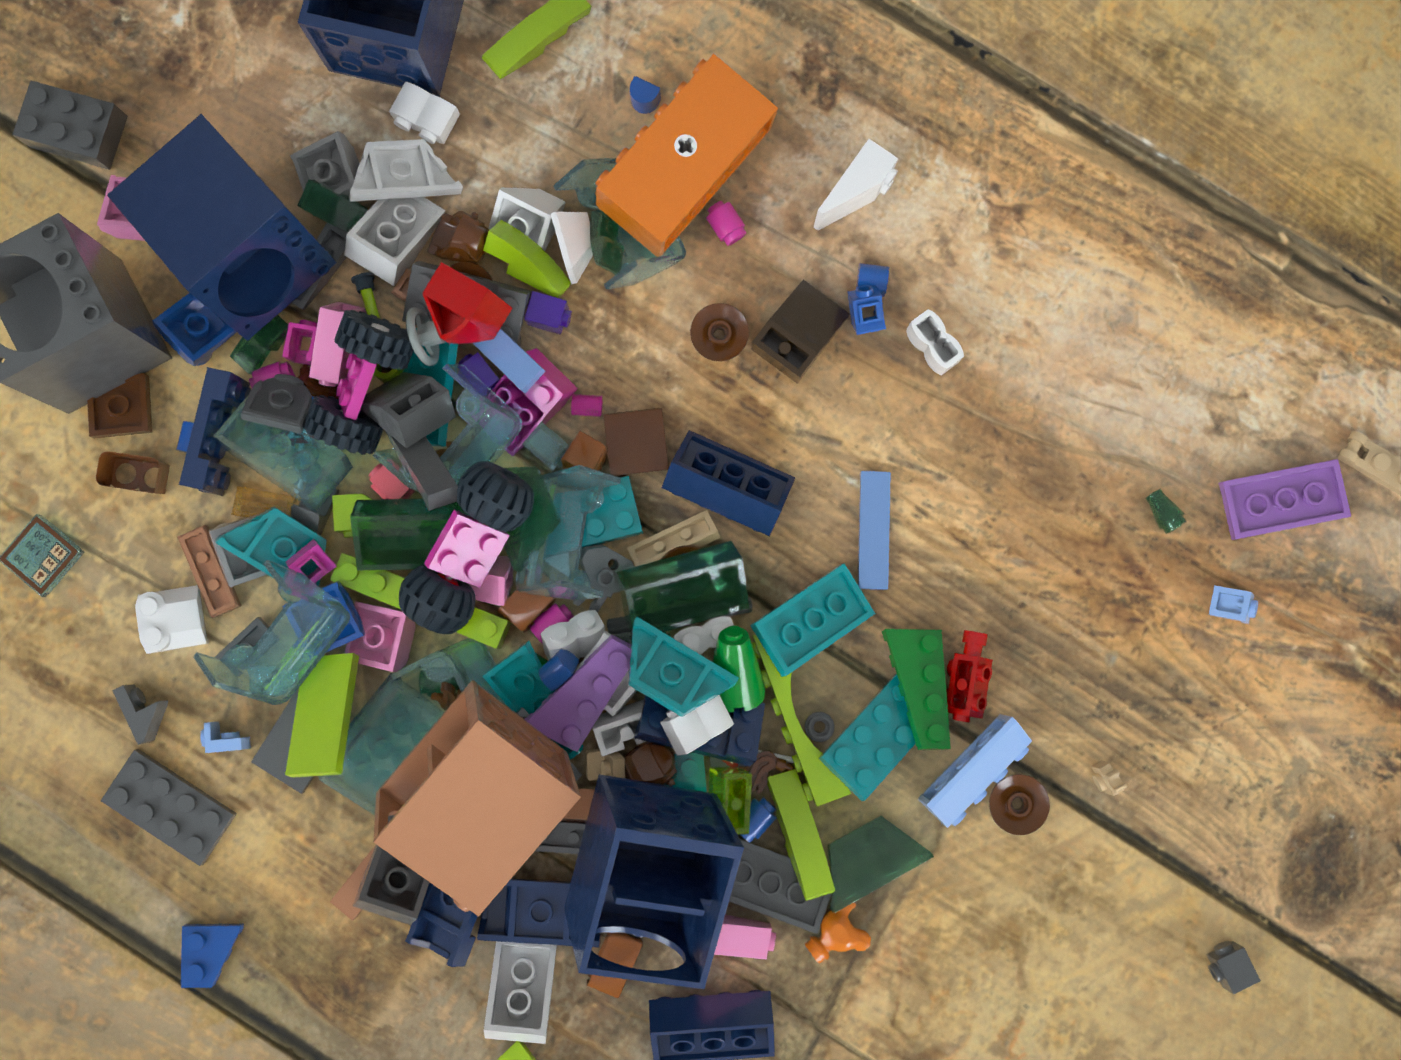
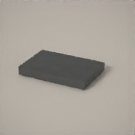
[251,685,352,794]

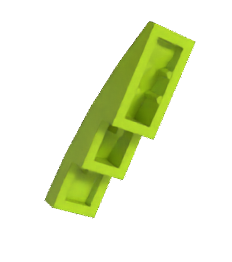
[482,0,592,79]
[767,769,835,901]

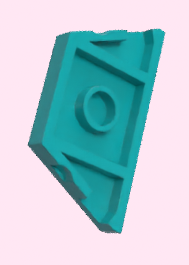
[215,506,327,595]
[628,617,739,717]

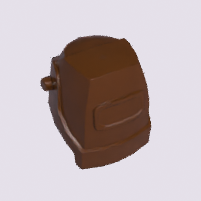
[427,211,489,264]
[624,742,678,786]

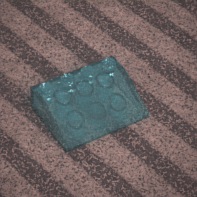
[318,673,444,815]

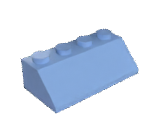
[918,714,1032,828]

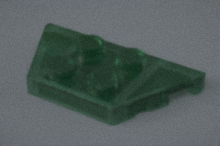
[504,466,561,573]
[827,816,934,913]

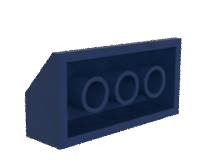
[661,430,795,537]
[649,990,775,1060]

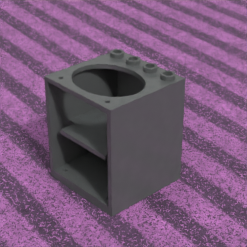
[0,213,172,414]

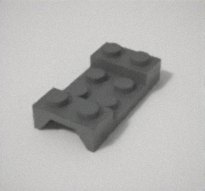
[402,261,532,346]

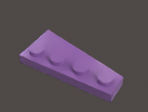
[525,634,631,752]

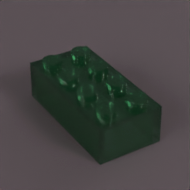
[350,498,470,571]
[616,541,749,634]

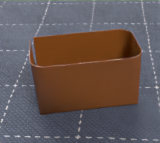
[561,431,608,485]
[96,451,170,494]
[497,566,563,632]
[587,932,643,998]

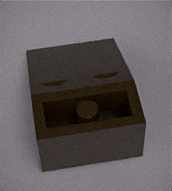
[751,279,850,384]

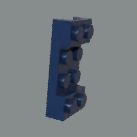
[179,367,251,496]
[634,695,765,766]
[477,876,601,948]
[405,882,477,967]

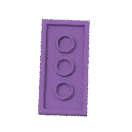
[1219,459,1351,540]

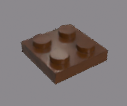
[87,373,152,439]

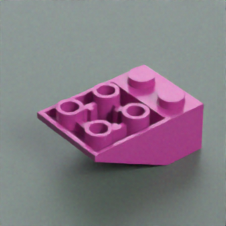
[471,348,578,456]

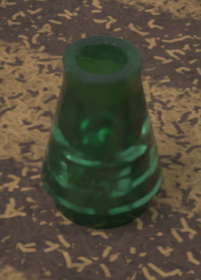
[1145,489,1187,534]

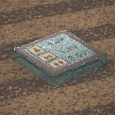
[0,514,85,597]

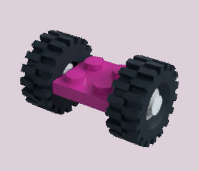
[303,310,414,455]

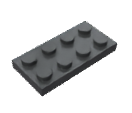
[101,749,237,866]
[729,839,837,934]

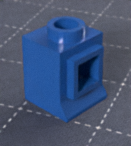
[847,285,886,335]

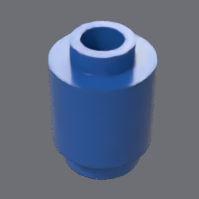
[733,797,777,843]

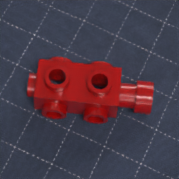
[946,630,993,723]

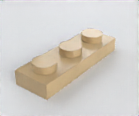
[627,510,720,576]

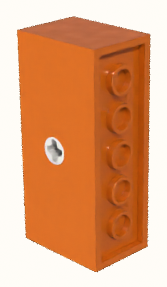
[595,53,778,258]

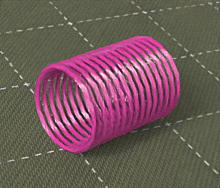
[571,394,603,417]

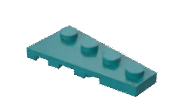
[482,641,584,760]

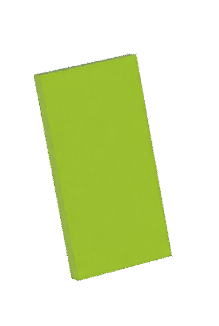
[285,653,359,777]

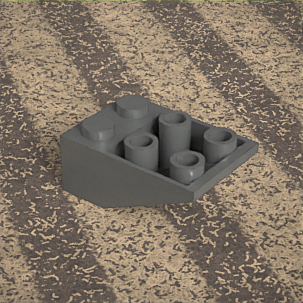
[360,372,456,448]

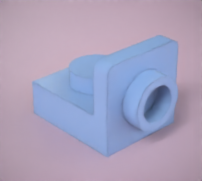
[1209,585,1258,624]
[200,722,251,753]

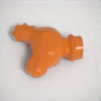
[805,893,871,964]

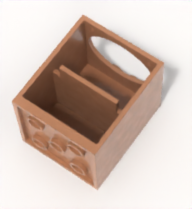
[373,680,581,916]

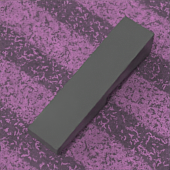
[385,431,458,511]

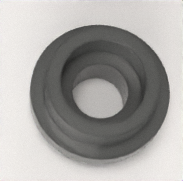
[804,712,835,742]

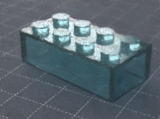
[214,395,353,513]

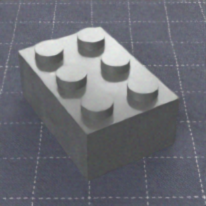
[12,80,128,170]

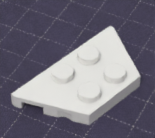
[349,139,463,202]

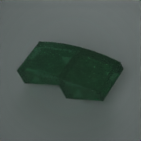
[297,179,368,232]
[590,210,624,275]
[230,315,289,374]

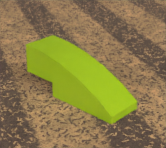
[483,220,571,298]

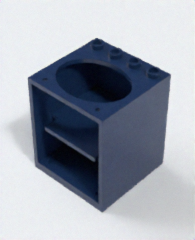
[298,0,464,97]
[107,114,337,341]
[564,774,744,989]

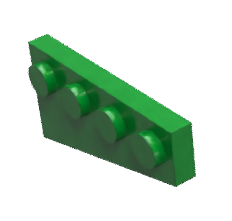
[881,629,951,750]

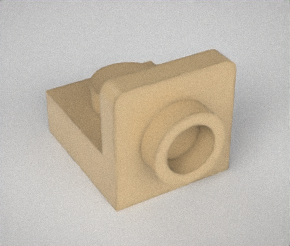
[585,749,625,781]

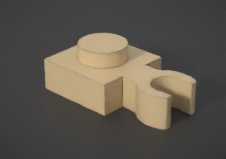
[1091,761,1127,796]

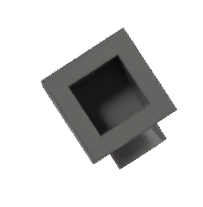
[1206,941,1261,995]

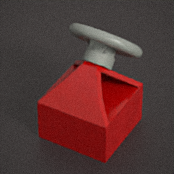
[406,262,512,366]

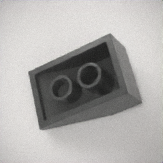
[353,815,429,925]

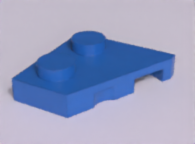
[181,923,244,988]

